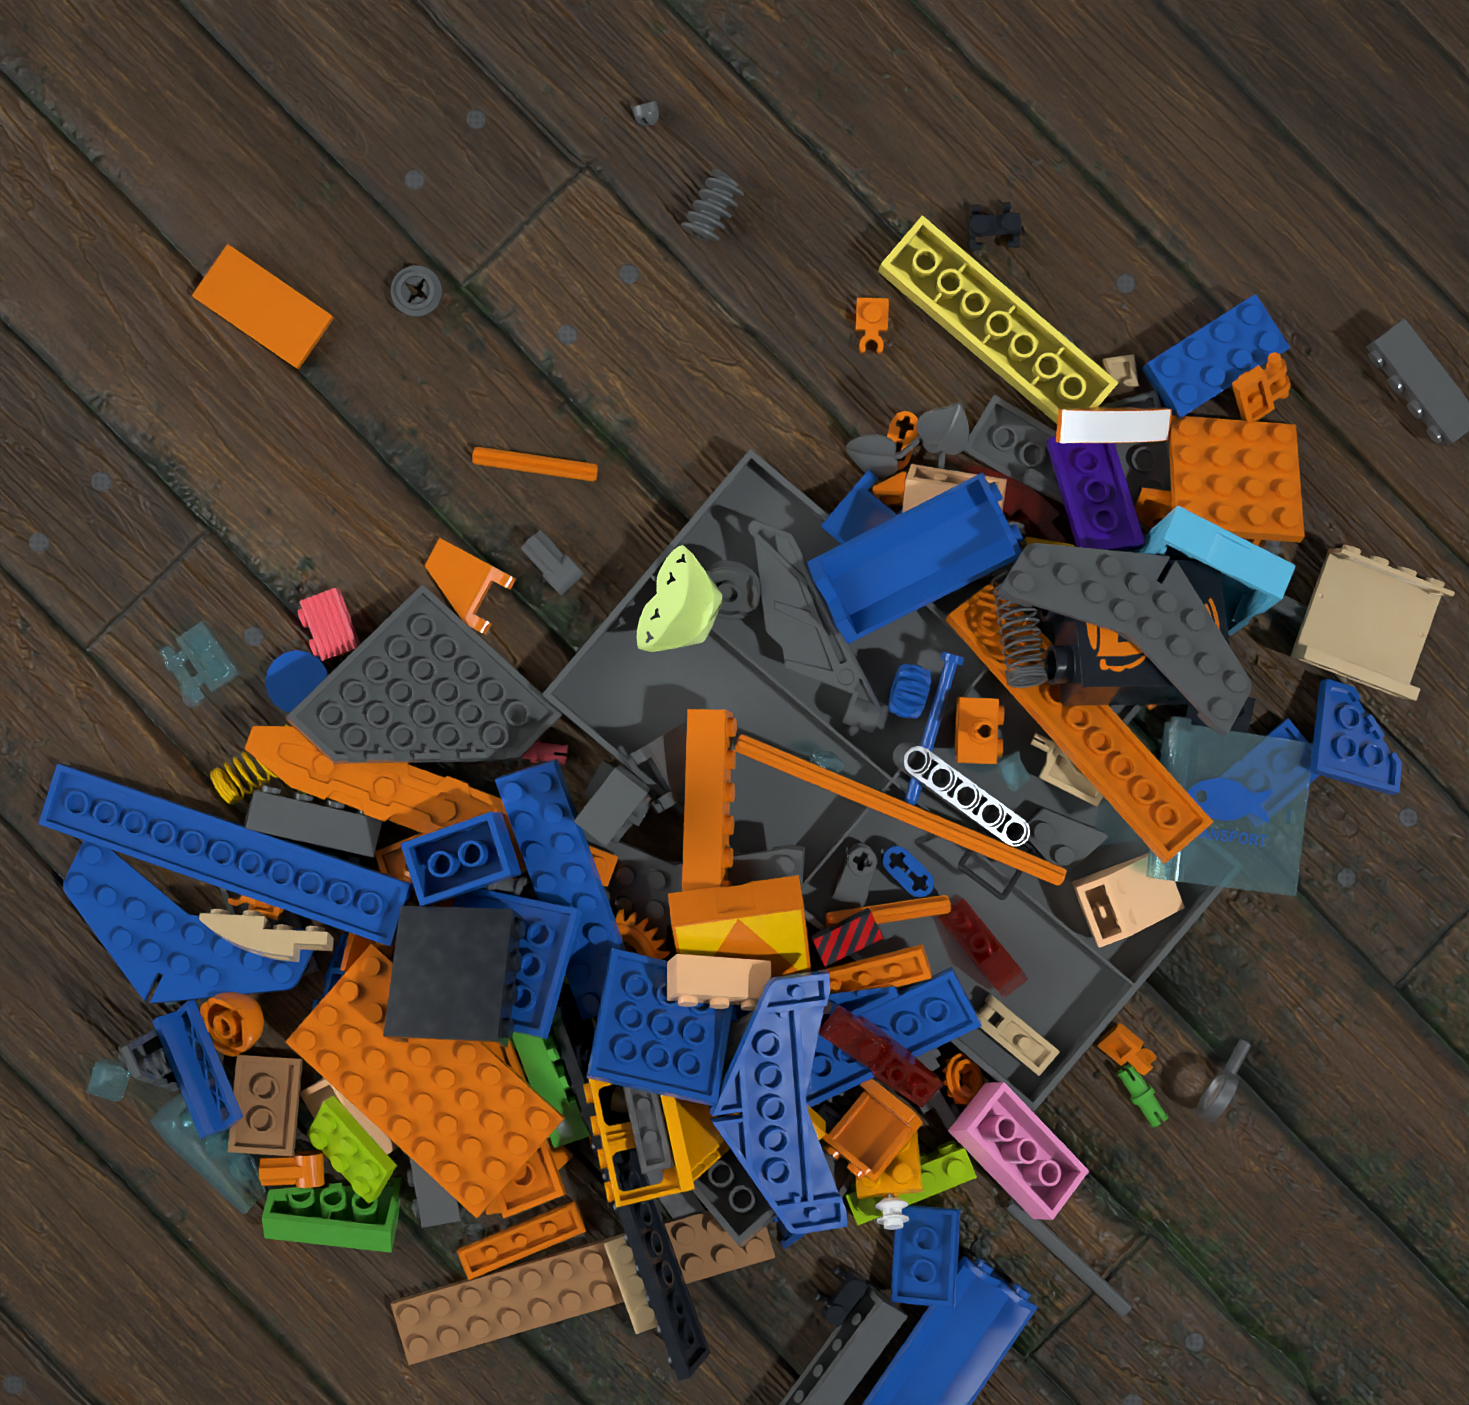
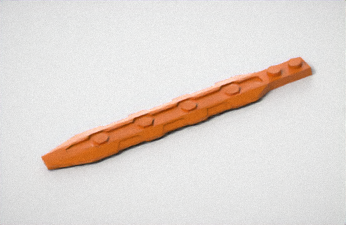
[244,726,619,887]

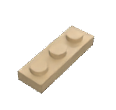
[604,1234,657,1334]

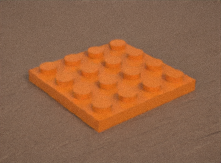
[1169,415,1305,543]

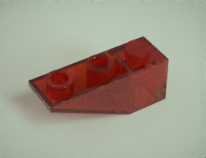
[939,898,1028,999]

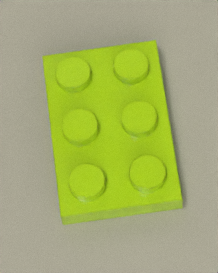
[307,1095,397,1204]

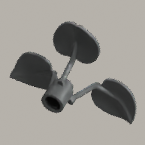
[846,402,969,477]

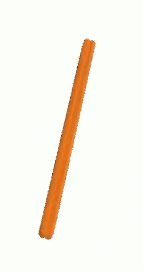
[734,734,1066,886]

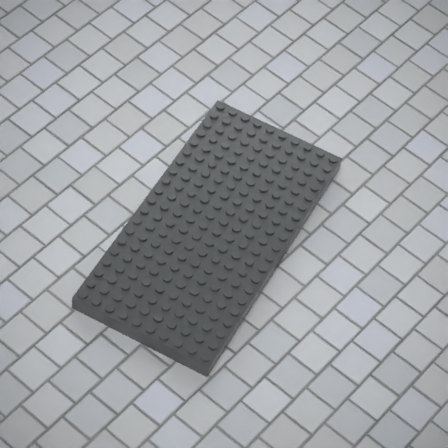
[542,449,1242,1112]

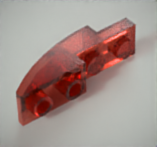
[964,465,1070,544]
[819,1005,943,1108]

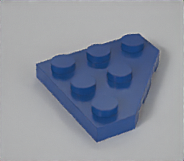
[1310,679,1402,795]

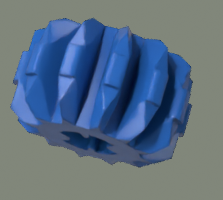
[888,664,931,719]

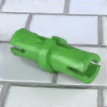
[1116,1064,1169,1128]

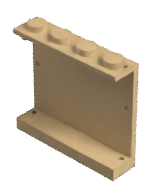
[1290,545,1455,701]

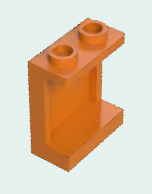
[821,1078,923,1183]

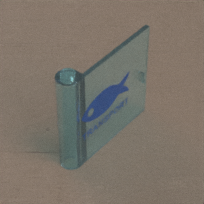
[1146,717,1313,896]

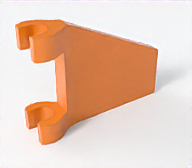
[425,538,516,635]

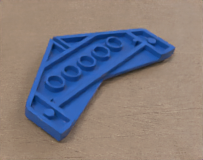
[63,840,314,1004]
[709,970,848,1234]

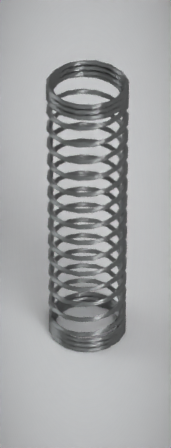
[990,521,1049,688]

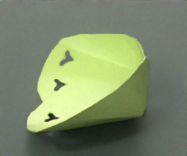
[636,545,722,652]

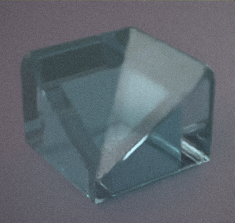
[994,751,1030,791]
[86,1058,130,1102]

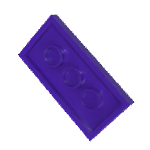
[1046,437,1145,552]

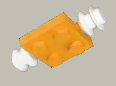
[855,1131,923,1230]

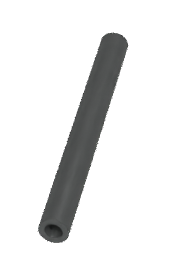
[1005,1198,1132,1317]

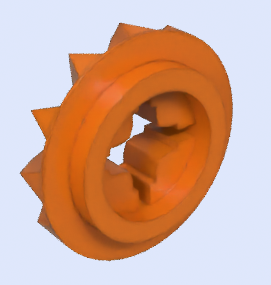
[942,1053,983,1105]

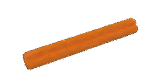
[472,447,598,482]
[825,895,951,927]

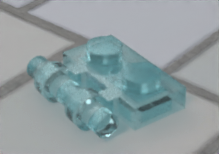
[159,621,240,705]

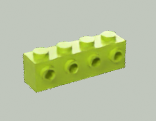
[845,1141,977,1225]

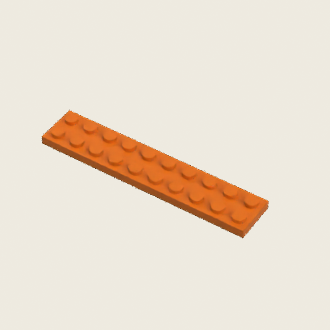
[945,581,1214,864]

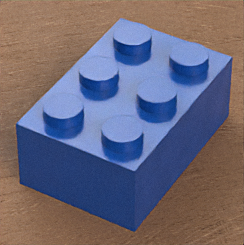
[401,812,522,906]

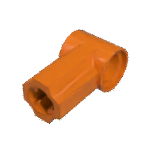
[259,1150,325,1188]

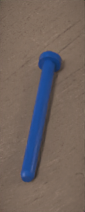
[905,652,964,805]

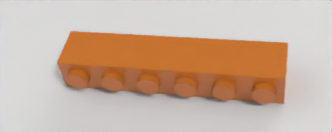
[682,709,737,891]

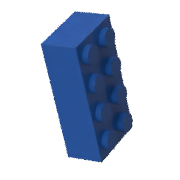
[1141,294,1290,419]

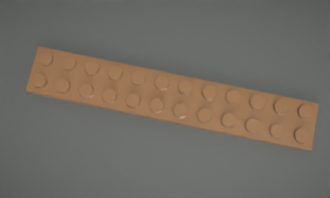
[391,1209,775,1365]

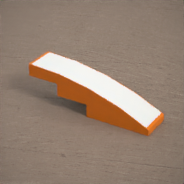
[1056,407,1172,443]

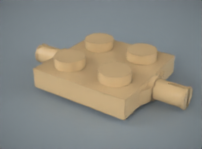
[1030,732,1103,807]

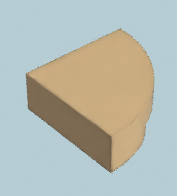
[1101,354,1139,388]

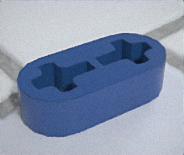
[881,845,934,897]

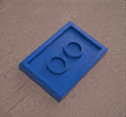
[891,1205,961,1308]

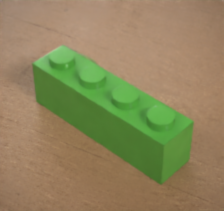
[509,1030,591,1148]
[262,1177,402,1253]

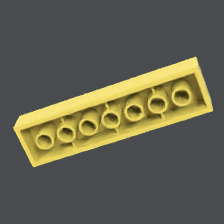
[878,215,1118,424]

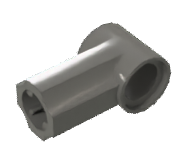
[521,530,584,596]

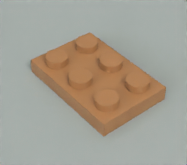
[228,1055,303,1156]

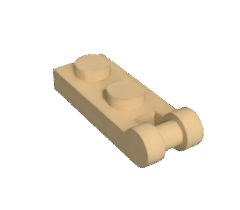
[975,993,1060,1076]

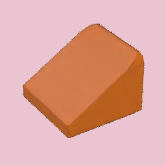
[872,472,907,506]

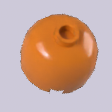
[200,992,264,1057]

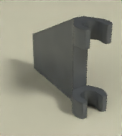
[624,721,687,814]

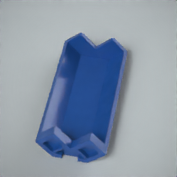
[807,472,1024,644]
[862,1256,1038,1405]

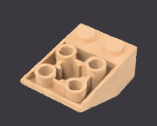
[1072,851,1185,948]

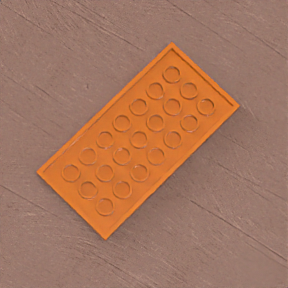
[286,943,566,1218]

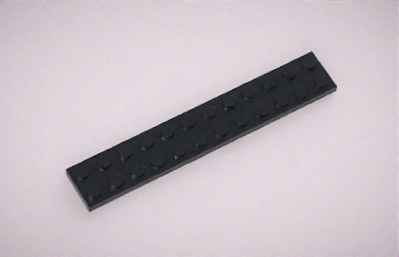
[550,995,711,1381]

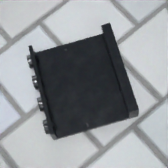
[383,906,525,1047]

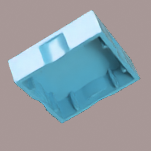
[1131,505,1296,636]

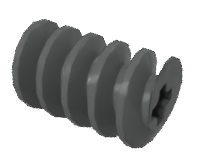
[681,169,744,241]

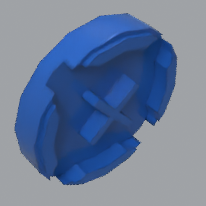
[265,650,329,712]

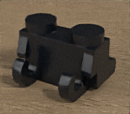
[967,202,1022,252]
[813,1265,877,1327]

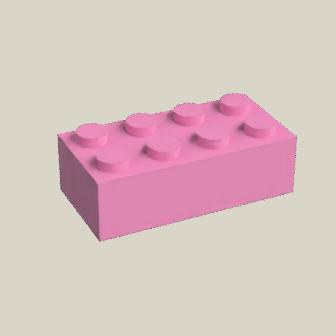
[948,1082,1089,1220]

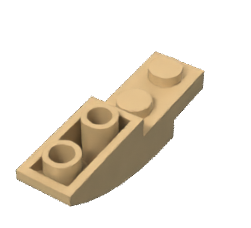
[199,909,334,962]

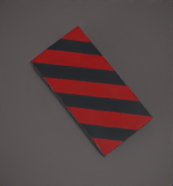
[810,908,883,967]

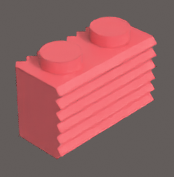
[298,588,361,662]

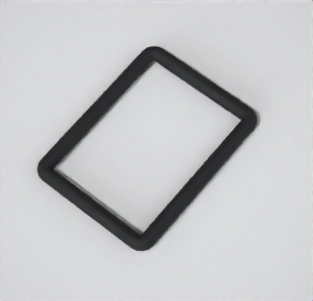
[958,826,1036,900]

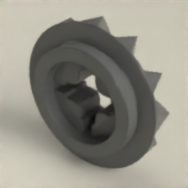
[391,266,442,318]

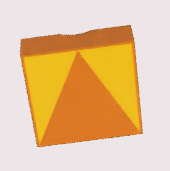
[668,875,811,979]

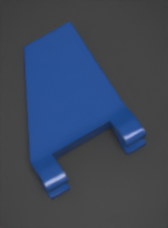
[821,470,903,544]

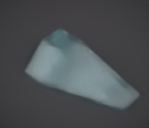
[149,1078,266,1214]

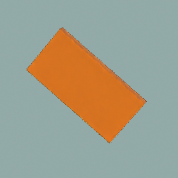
[192,244,334,370]

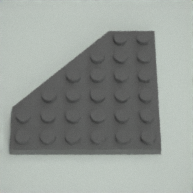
[286,584,563,764]

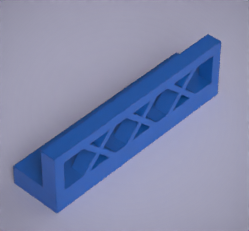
[152,1000,243,1139]

